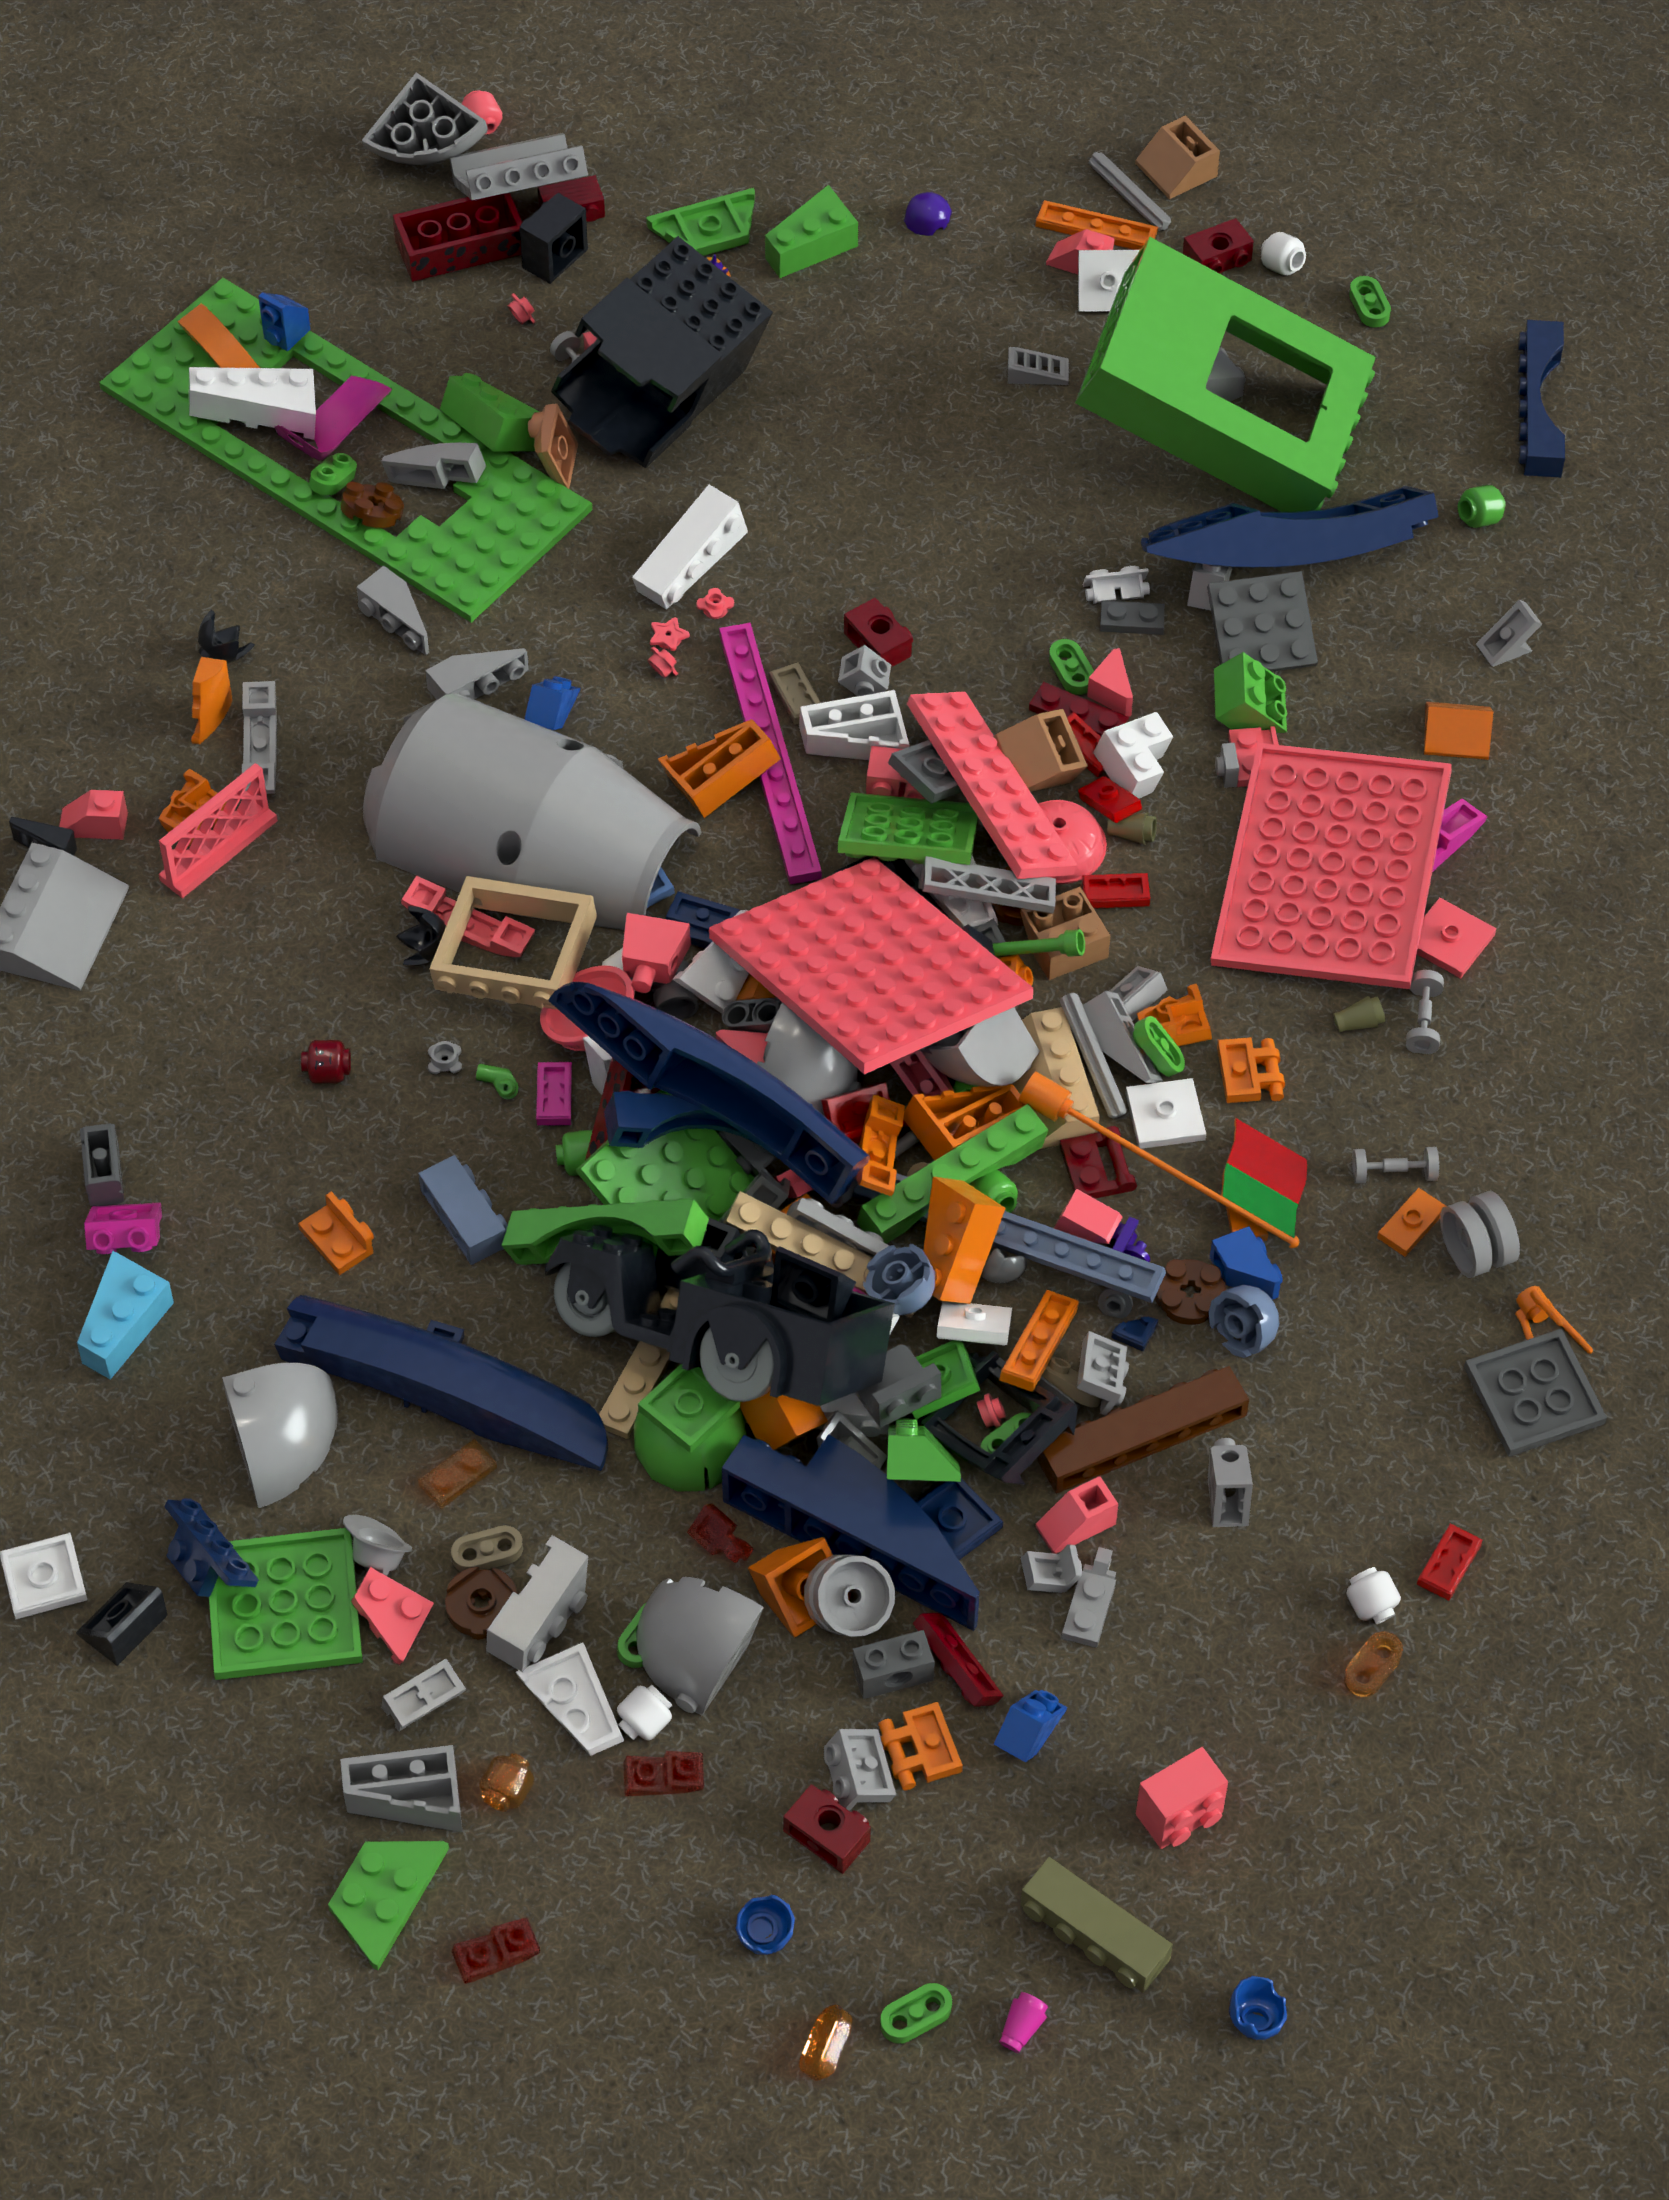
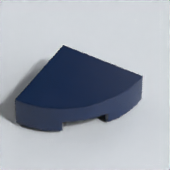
[1111,1316,1158,1351]

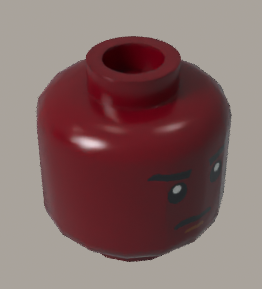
[301,1040,351,1084]

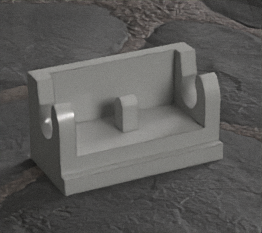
[381,1659,466,1731]

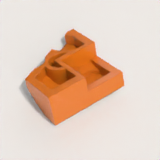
[191,657,233,744]
[158,769,227,848]
[1137,984,1212,1046]

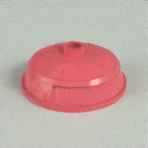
[1038,800,1107,884]
[540,965,635,1051]

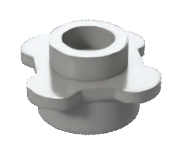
[428,1041,462,1074]

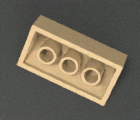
[1012,1007,1100,1149]

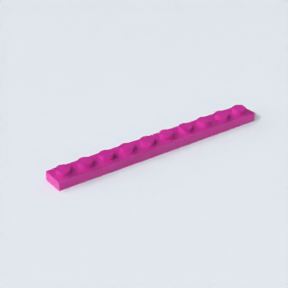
[719,623,822,885]

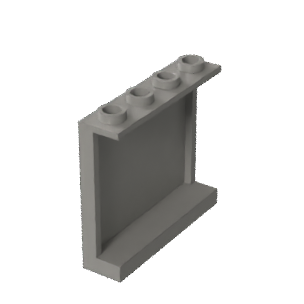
[449,133,588,200]

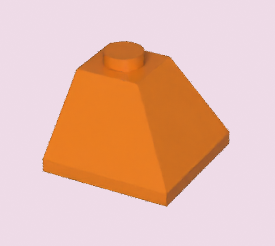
[748,1537,851,1638]

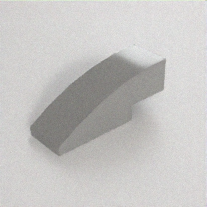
[381,442,486,489]

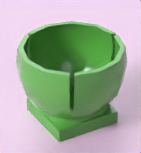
[633,1364,747,1491]

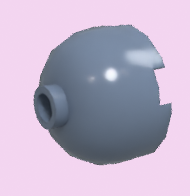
[863,1244,935,1315]
[1209,1285,1280,1358]

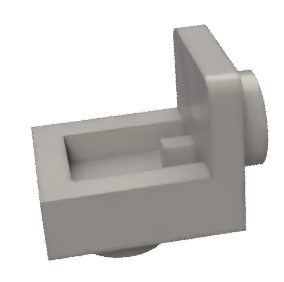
[1021,1544,1082,1593]

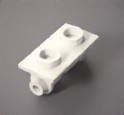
[1083,566,1150,604]

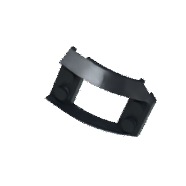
[920,1351,1078,1485]

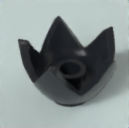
[198,609,255,664]
[396,906,446,965]

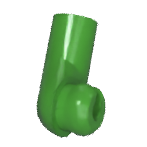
[476,1063,519,1099]

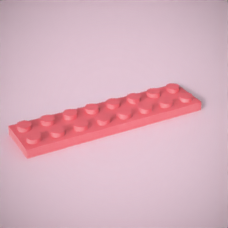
[907,692,1078,879]

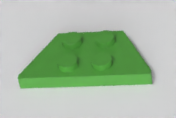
[646,188,755,256]
[328,1841,449,1970]

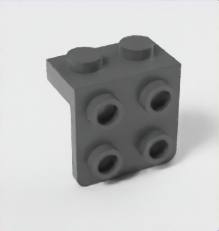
[855,1345,941,1428]

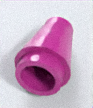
[999,1992,1048,2053]

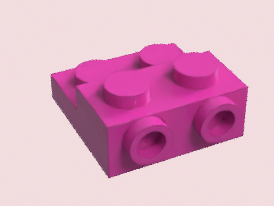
[84,1203,162,1254]

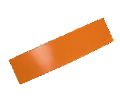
[178,303,260,368]
[856,1094,905,1197]

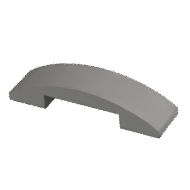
[242,681,277,794]

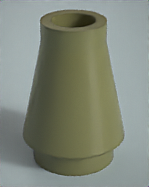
[1107,812,1157,845]
[1333,996,1385,1033]

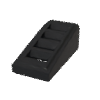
[9,817,77,856]

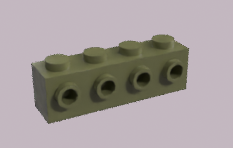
[1020,1857,1173,1993]

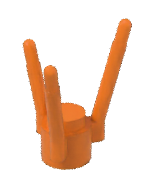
[1515,1286,1593,1354]

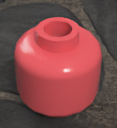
[462,90,502,134]

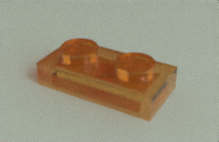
[418,1439,497,1509]

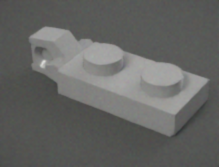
[1062,1547,1117,1648]

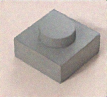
[1215,743,1239,788]

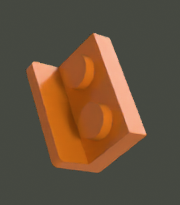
[298,1191,374,1275]

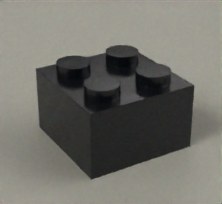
[519,193,588,284]

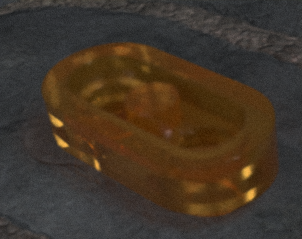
[1344,1631,1403,1697]
[799,2004,852,2081]

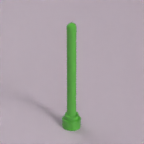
[993,929,1085,957]

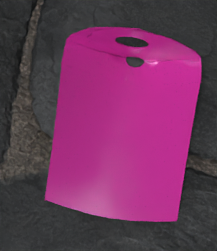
[275,375,392,461]

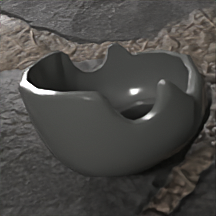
[980,1247,1027,1284]

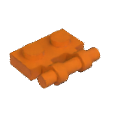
[1217,1037,1285,1103]
[878,1702,963,1791]

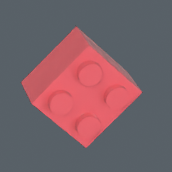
[1136,1747,1228,1849]

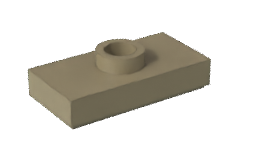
[769,662,821,725]

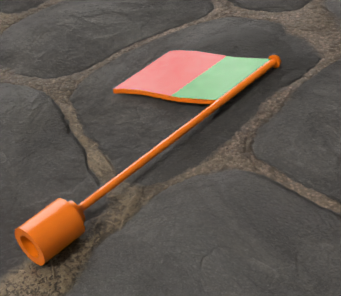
[1019,1071,1307,1248]

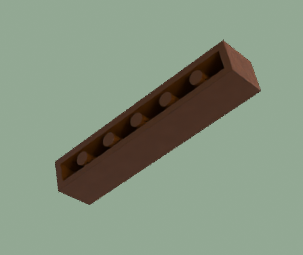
[1037,1366,1249,1494]

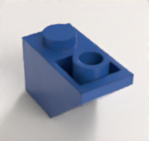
[258,292,311,351]
[525,676,580,730]
[1210,1226,1283,1300]
[994,1690,1068,1762]

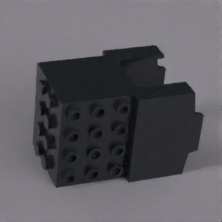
[551,236,773,468]

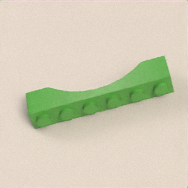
[857,1104,1048,1244]
[502,1198,709,1265]

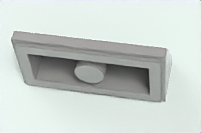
[1109,966,1167,1021]

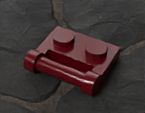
[1060,1126,1137,1199]

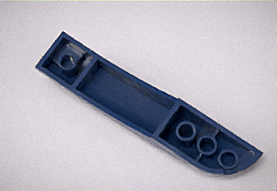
[1141,486,1439,567]
[548,982,870,1205]
[274,1295,608,1471]

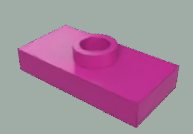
[536,1062,572,1125]

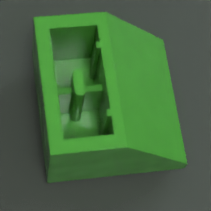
[1214,652,1287,733]

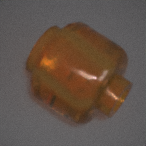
[479,1753,534,1812]

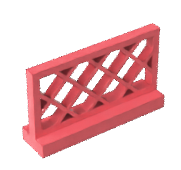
[159,763,278,899]

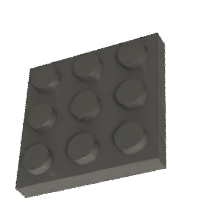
[1207,571,1318,672]
[1464,1328,1607,1457]

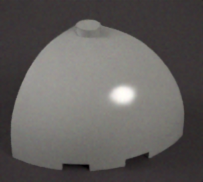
[362,72,488,165]
[757,1003,861,1116]
[920,1007,1040,1087]
[222,1363,338,1508]
[636,1577,764,1716]

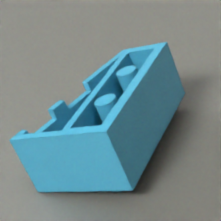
[77,1251,174,1380]

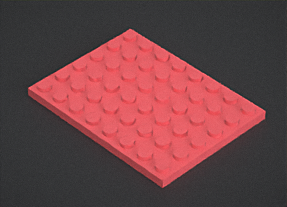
[1211,743,1452,989]
[709,857,1033,1074]

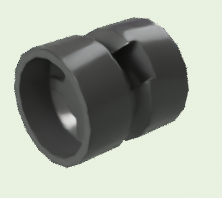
[651,960,699,1020]

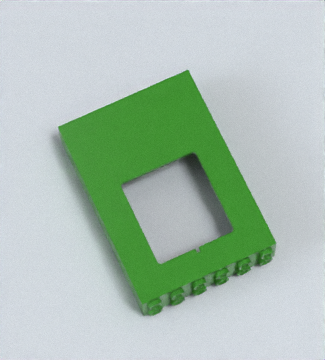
[1075,237,1376,512]

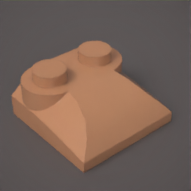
[528,404,578,489]

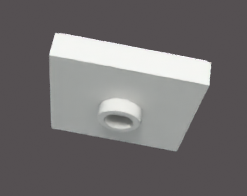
[1078,250,1139,311]
[1126,1078,1206,1149]
[937,1301,1012,1346]
[0,1533,87,1619]

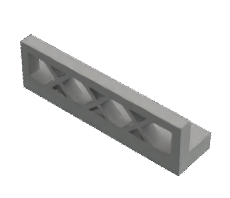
[918,856,1056,913]

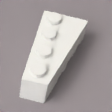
[188,367,316,440]
[632,484,748,610]

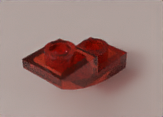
[624,1751,704,1796]
[451,1917,540,1984]

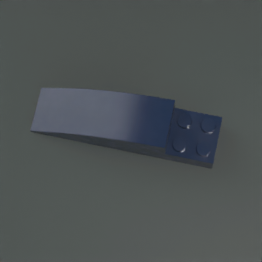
[722,1434,980,1631]

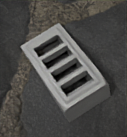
[1008,347,1069,385]

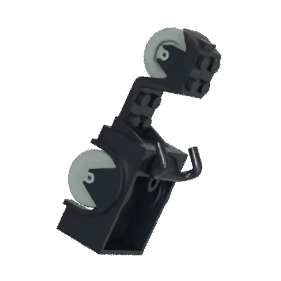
[545,1225,895,1406]

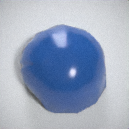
[736,1894,795,1955]
[1229,1976,1287,2040]

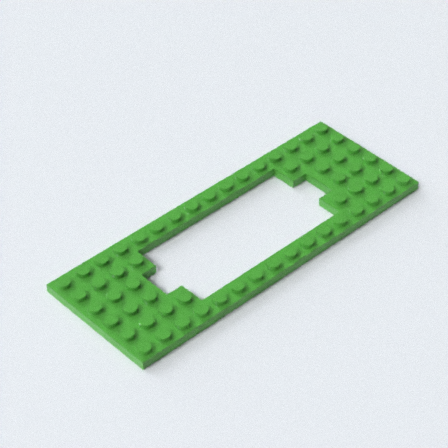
[99,278,592,623]

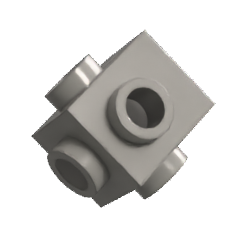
[838,645,891,696]

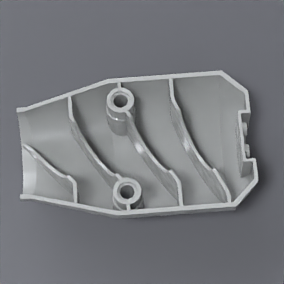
[363,693,702,930]

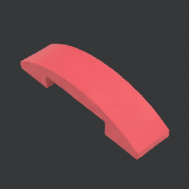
[401,876,535,957]

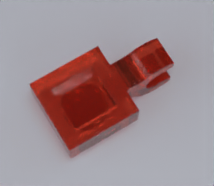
[687,1503,754,1563]

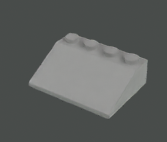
[0,843,129,991]

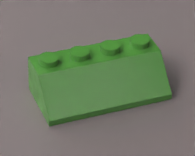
[887,1419,961,1482]

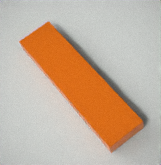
[1035,200,1158,251]
[999,1290,1079,1392]

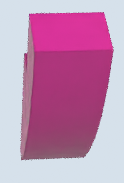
[1432,799,1487,872]

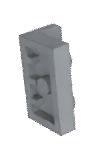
[1077,1331,1129,1416]
[824,1729,896,1811]

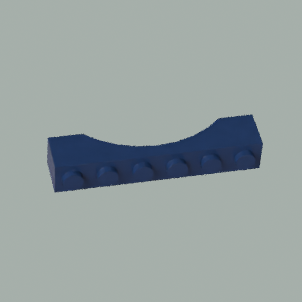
[1518,320,1565,478]
[604,1091,812,1151]

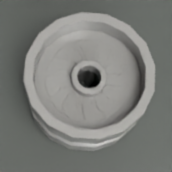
[1440,1190,1520,1278]
[804,1554,895,1637]

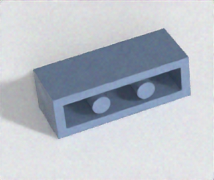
[418,1155,508,1265]

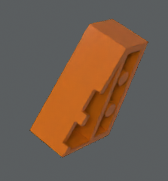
[658,719,781,818]
[903,1084,1025,1160]
[923,1176,1006,1304]

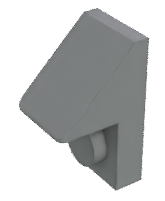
[1476,600,1542,667]
[816,1410,888,1469]

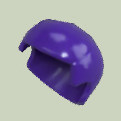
[904,192,952,236]

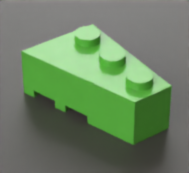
[765,185,858,278]
[440,373,539,452]

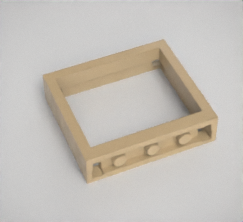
[429,876,597,1010]

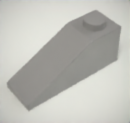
[1083,991,1163,1083]

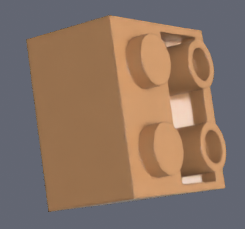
[1135,116,1220,199]
[993,709,1088,792]
[1020,887,1110,980]

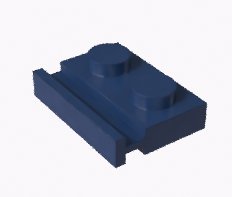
[666,891,740,949]

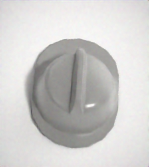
[343,1515,412,1576]

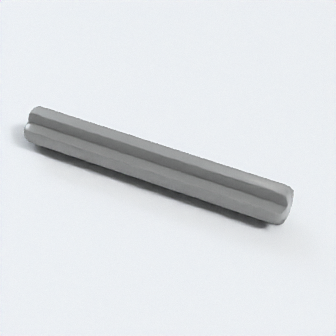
[1089,152,1171,231]
[1060,993,1127,1119]

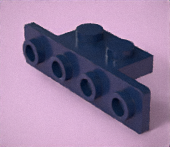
[164,1498,259,1597]

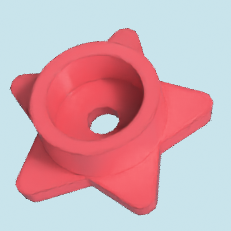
[650,617,690,651]

